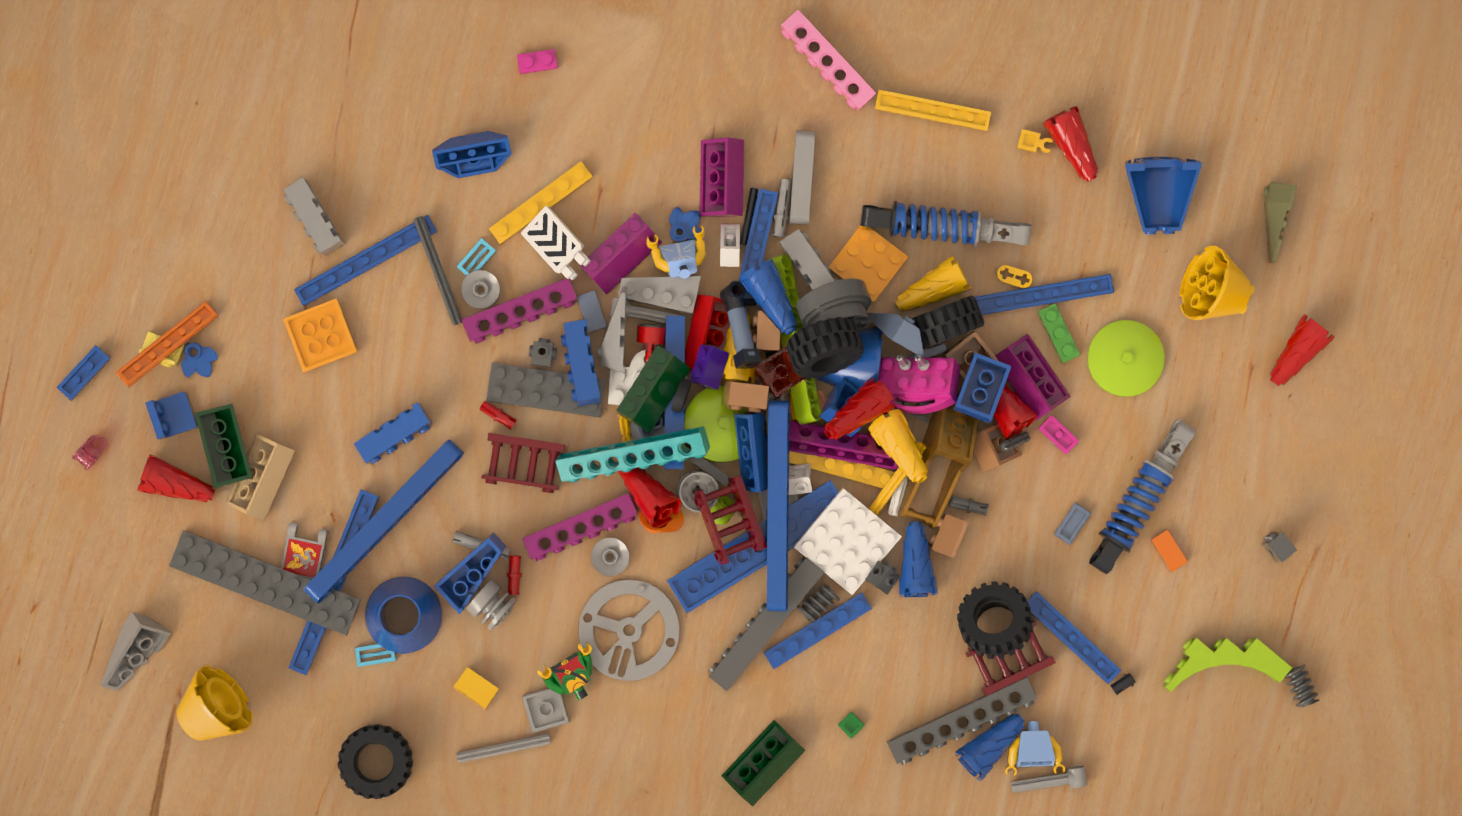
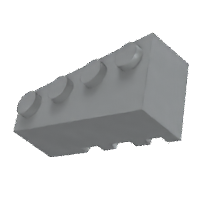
[779,229,837,291]

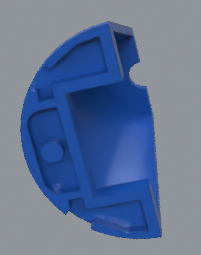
[1125,157,1202,235]
[815,327,883,389]

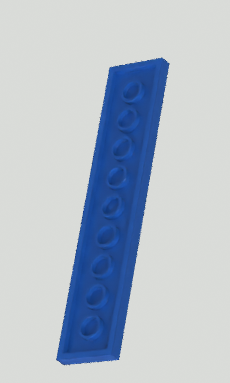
[667,480,838,613]

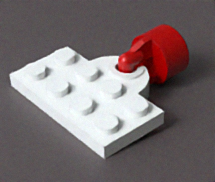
[608,323,687,409]

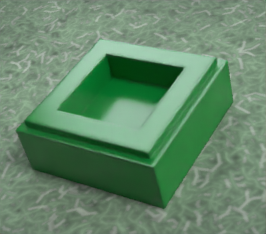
[838,712,865,739]

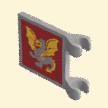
[281,522,328,580]

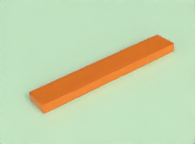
[116,301,218,388]

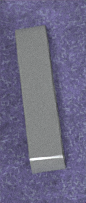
[789,130,815,225]

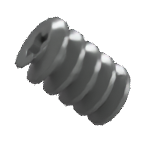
[797,584,840,622]
[1284,664,1320,707]

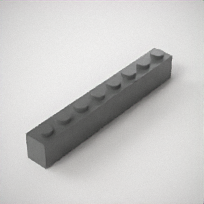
[709,558,824,691]

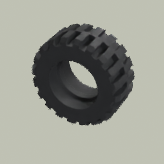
[912,295,984,349]
[786,317,864,378]
[957,581,1033,659]
[337,724,413,799]

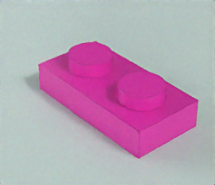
[517,49,558,74]
[1038,415,1079,455]

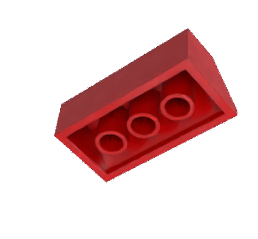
[685,294,730,372]

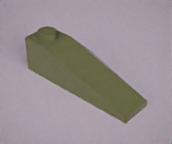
[1262,182,1297,264]

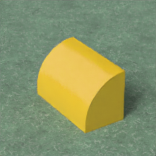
[454,667,499,709]

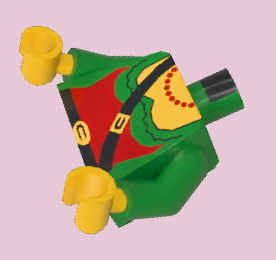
[537,641,592,701]

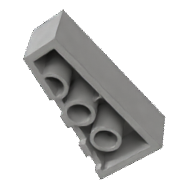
[283,178,345,256]
[618,276,701,315]

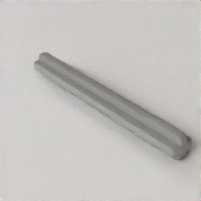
[456,734,551,763]

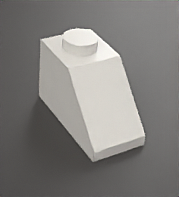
[720,224,740,267]

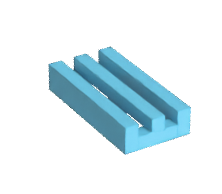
[457,238,496,276]
[355,644,396,667]

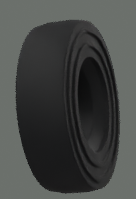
[671,378,692,413]

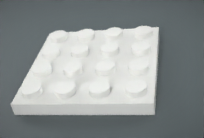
[793,487,902,595]

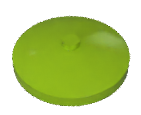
[1087,320,1165,397]
[684,386,748,463]

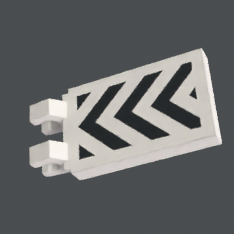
[521,206,590,280]

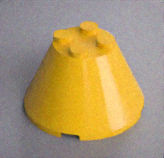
[1179,246,1255,320]

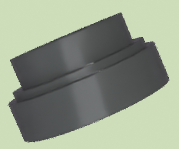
[796,279,871,331]

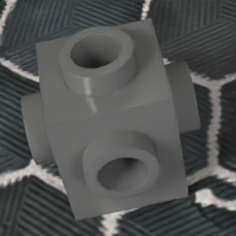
[529,338,557,367]
[865,561,900,595]

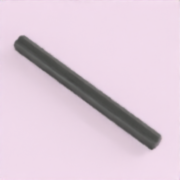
[414,216,462,325]

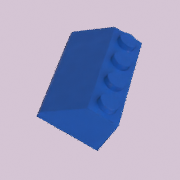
[734,411,768,492]

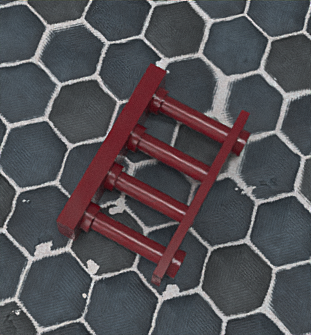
[481,433,565,493]
[694,475,767,565]
[965,621,1056,696]

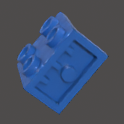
[145,391,197,440]

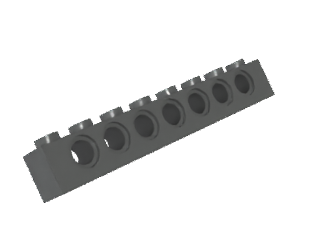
[887,677,1037,765]

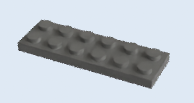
[486,363,606,418]

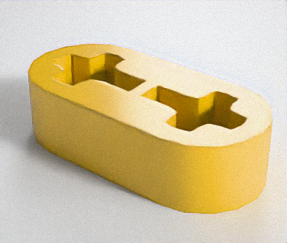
[996,265,1032,289]

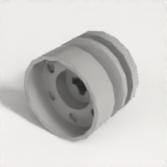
[676,470,719,512]
[466,579,517,631]

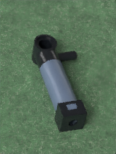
[720,281,761,369]

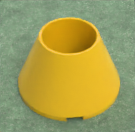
[176,665,253,741]

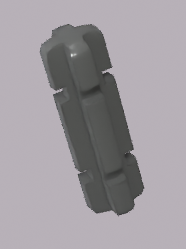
[999,431,1031,452]

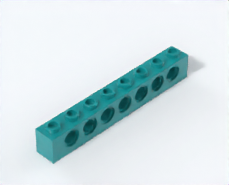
[555,426,710,483]

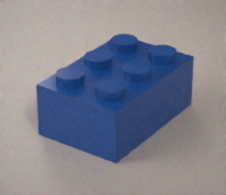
[954,353,1011,423]

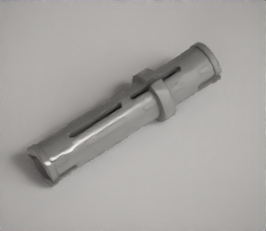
[773,179,792,238]
[452,531,511,560]

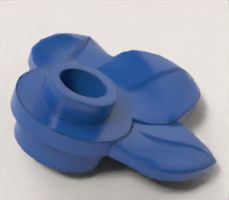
[669,207,702,242]
[181,342,218,378]

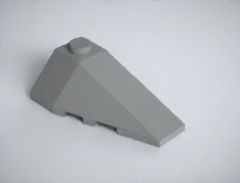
[597,286,626,372]
[101,612,171,691]

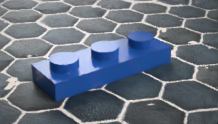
[57,345,111,401]

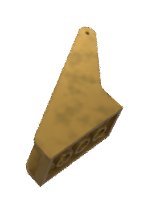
[898,389,979,530]

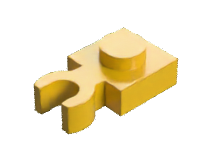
[1017,129,1053,153]

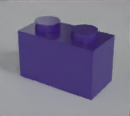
[690,344,729,390]

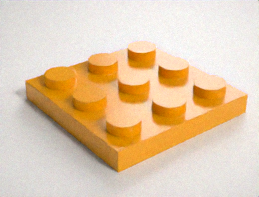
[829,225,908,303]
[283,298,357,373]

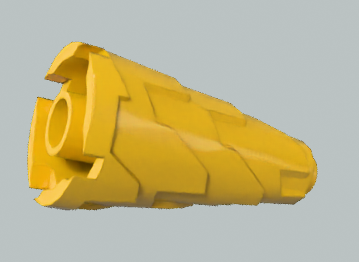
[895,255,971,312]
[722,315,755,384]
[868,409,928,483]

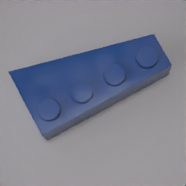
[561,319,600,407]
[434,532,506,615]

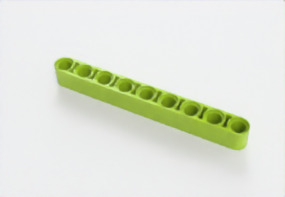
[768,254,821,425]

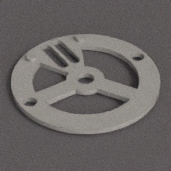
[579,580,680,681]

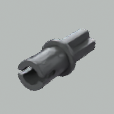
[950,496,989,516]

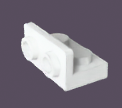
[789,463,812,495]

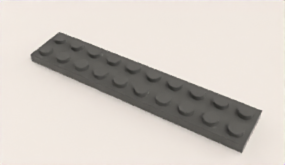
[169,530,361,636]

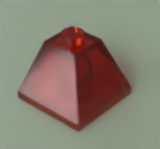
[754,347,807,398]

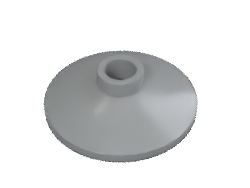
[461,270,500,309]
[591,538,630,576]

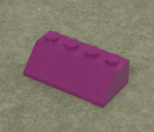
[700,137,744,217]
[580,213,662,295]
[995,334,1071,420]

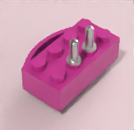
[878,355,961,414]

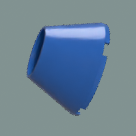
[365,577,442,654]

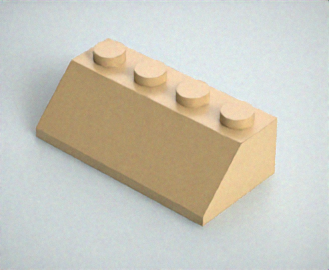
[226,434,295,521]

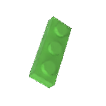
[1038,304,1080,364]

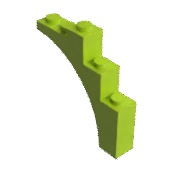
[1163,637,1292,692]

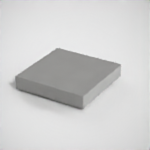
[522,688,570,733]

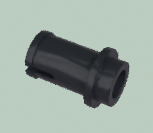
[1110,673,1136,695]

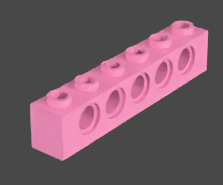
[781,10,876,111]

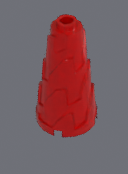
[1043,106,1098,182]
[1269,314,1335,386]
[824,378,895,440]
[993,384,1038,439]
[137,454,215,503]
[618,467,682,528]

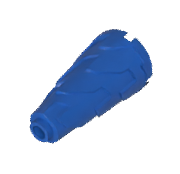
[739,259,797,335]
[899,522,938,597]
[954,714,1025,781]

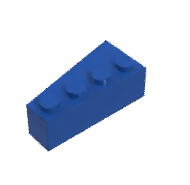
[354,402,433,464]

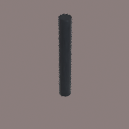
[740,188,758,245]

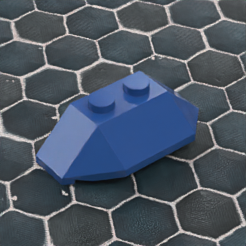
[432,131,511,178]

